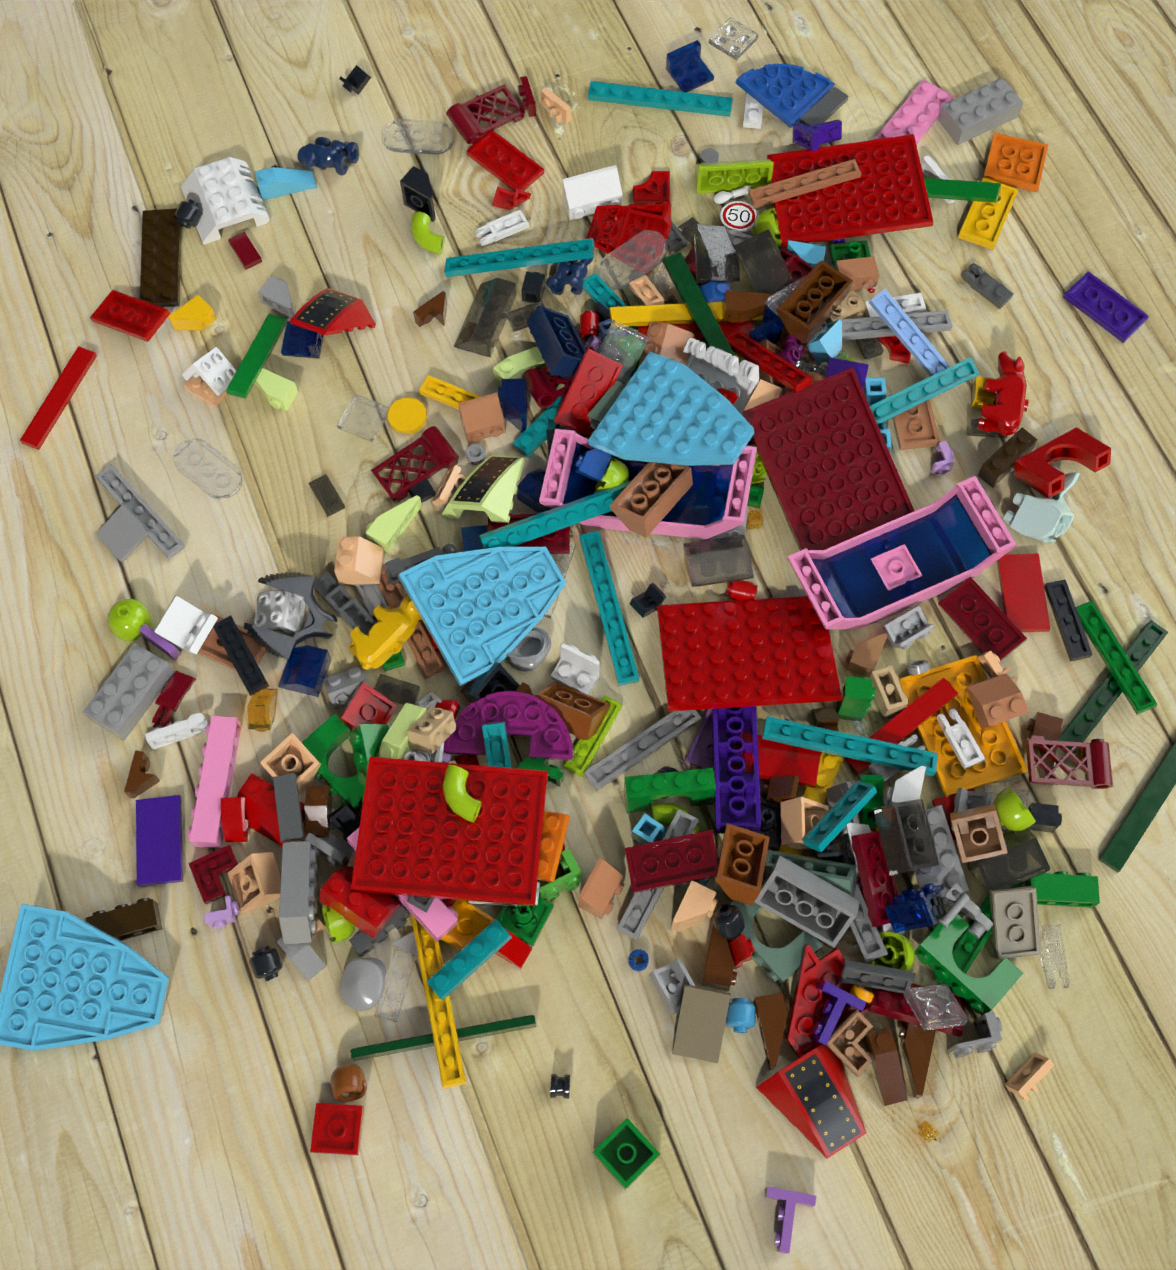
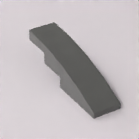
[313,571,376,635]

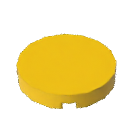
[388,397,427,435]

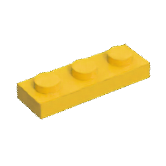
[419,375,480,410]

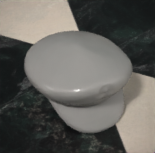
[505,627,551,672]
[340,958,386,1011]

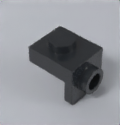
[339,65,372,95]
[629,583,666,618]
[329,802,361,842]
[817,840,846,864]

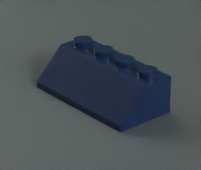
[526,305,586,378]

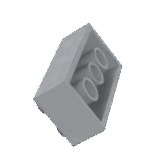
[938,77,1023,145]
[83,643,175,741]
[898,805,969,902]
[279,841,318,944]
[755,856,860,948]

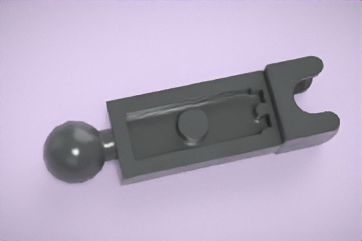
[385,544,458,585]
[349,906,410,957]

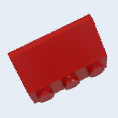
[237,773,305,847]
[319,866,401,939]

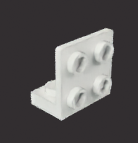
[182,347,237,396]
[254,590,306,635]
[154,596,218,654]
[550,643,600,695]

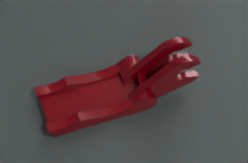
[152,671,196,728]

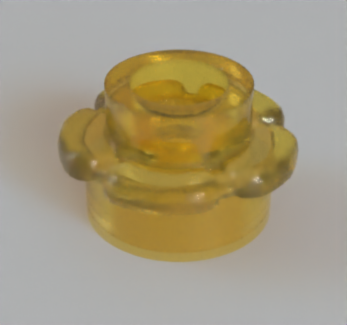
[746,510,764,529]
[917,1121,940,1143]

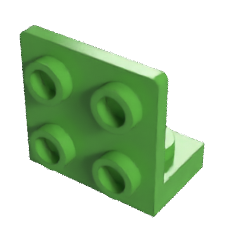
[539,848,582,902]

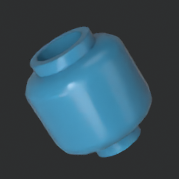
[726,998,756,1033]

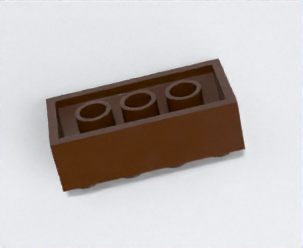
[777,260,853,344]

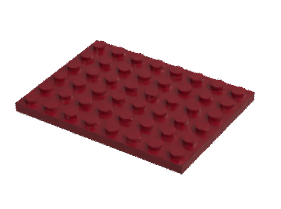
[741,367,914,551]

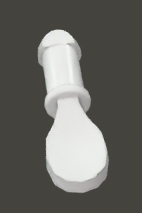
[714,186,752,204]

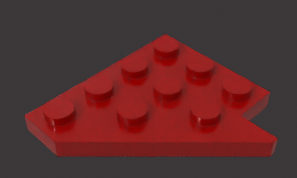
[786,944,870,1059]

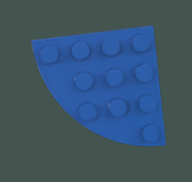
[735,64,835,128]

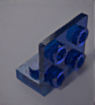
[666,40,714,92]
[749,300,783,344]
[281,321,324,359]
[885,883,944,933]

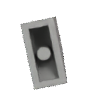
[258,276,294,319]
[276,936,326,981]

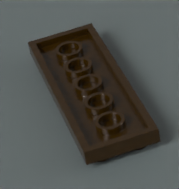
[140,208,181,307]

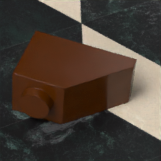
[762,776,799,805]
[305,786,333,837]

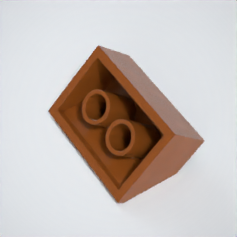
[535,681,611,740]
[715,823,770,906]

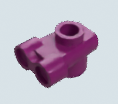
[777,335,804,365]

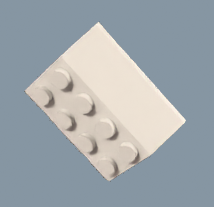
[181,157,270,245]
[683,338,759,414]

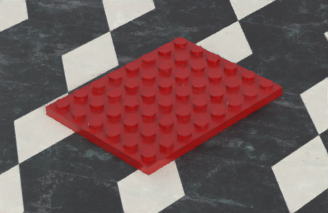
[767,134,933,247]
[657,596,842,712]
[351,757,548,906]

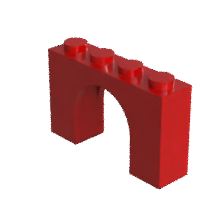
[1015,427,1111,499]

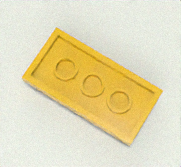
[958,177,1019,250]

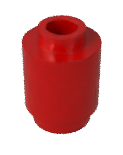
[580,310,599,341]
[727,578,758,602]

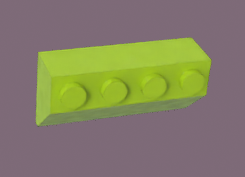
[694,159,774,194]

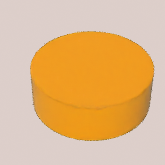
[850,985,874,1003]

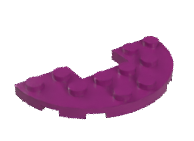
[443,691,574,760]

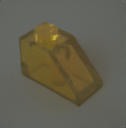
[247,688,278,732]

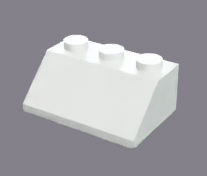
[562,165,623,220]

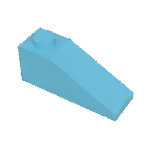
[255,167,317,200]

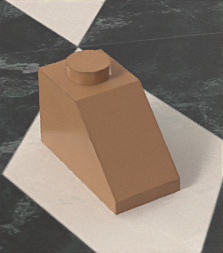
[846,634,888,678]

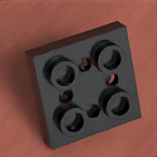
[760,798,782,851]

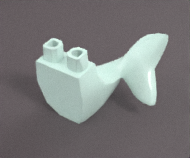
[1003,465,1080,543]

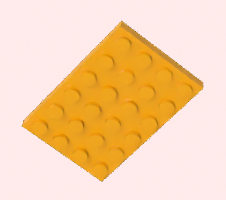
[899,655,1028,797]

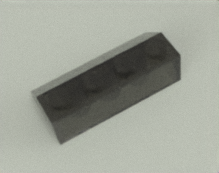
[454,278,516,358]

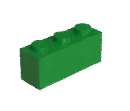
[836,676,876,722]
[1025,870,1100,908]

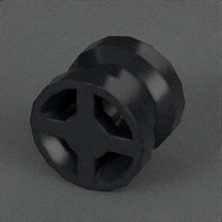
[550,1074,570,1099]

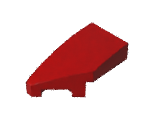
[492,186,531,210]

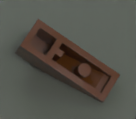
[722,290,783,323]
[1027,712,1063,785]
[702,923,737,991]
[753,992,790,1070]
[898,1022,936,1099]
[863,1027,908,1106]

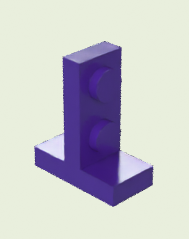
[793,120,842,151]
[812,980,866,1045]

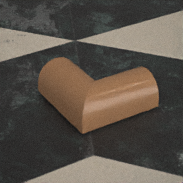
[827,1009,873,1077]

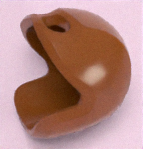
[331,1064,367,1102]

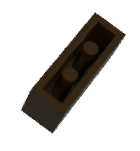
[978,427,1038,488]
[86,898,163,941]

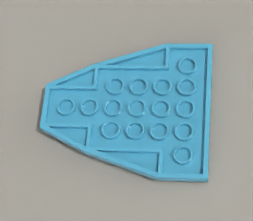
[588,352,754,466]
[398,547,566,686]
[0,904,170,1051]

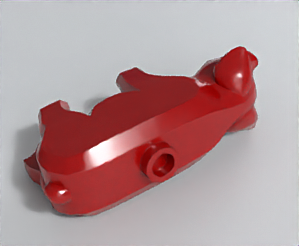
[978,351,1029,435]

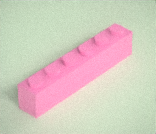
[188,716,241,849]
[347,828,458,942]

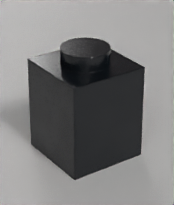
[521,271,546,304]
[1026,803,1062,833]

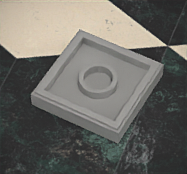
[96,504,150,562]

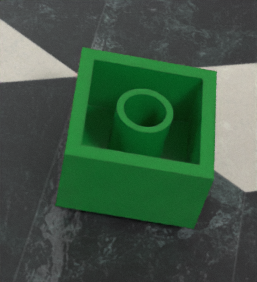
[592,1118,660,1191]

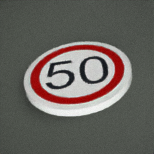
[720,201,758,233]

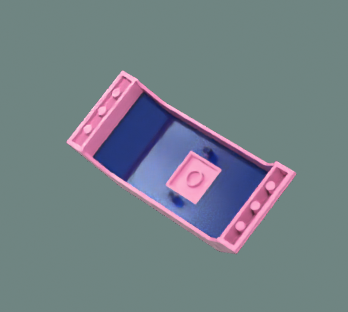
[539,429,757,539]
[787,476,1016,629]

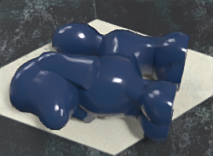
[297,137,359,176]
[546,258,593,295]

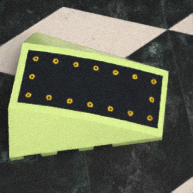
[441,455,525,523]

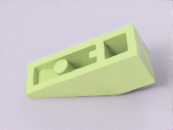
[493,346,546,393]
[254,368,298,411]
[366,495,422,553]
[377,703,426,759]

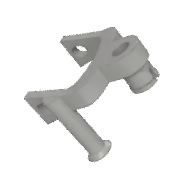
[937,883,994,939]

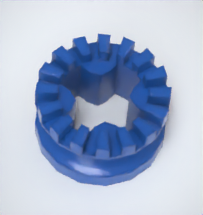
[629,949,649,971]

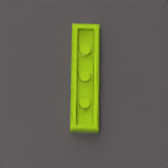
[563,695,623,778]

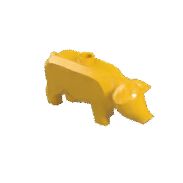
[349,593,422,670]

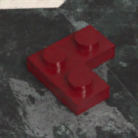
[188,844,238,905]

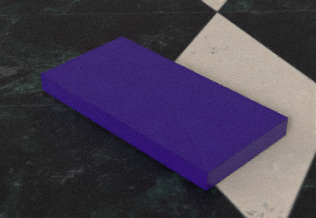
[1063,271,1149,343]
[136,795,183,887]

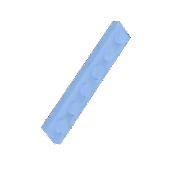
[868,289,950,377]

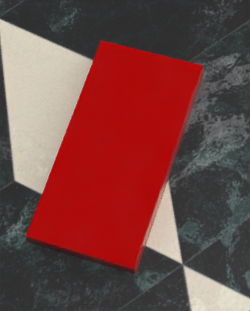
[466,131,545,192]
[90,290,171,342]
[553,348,623,438]
[997,553,1051,632]
[731,732,821,788]

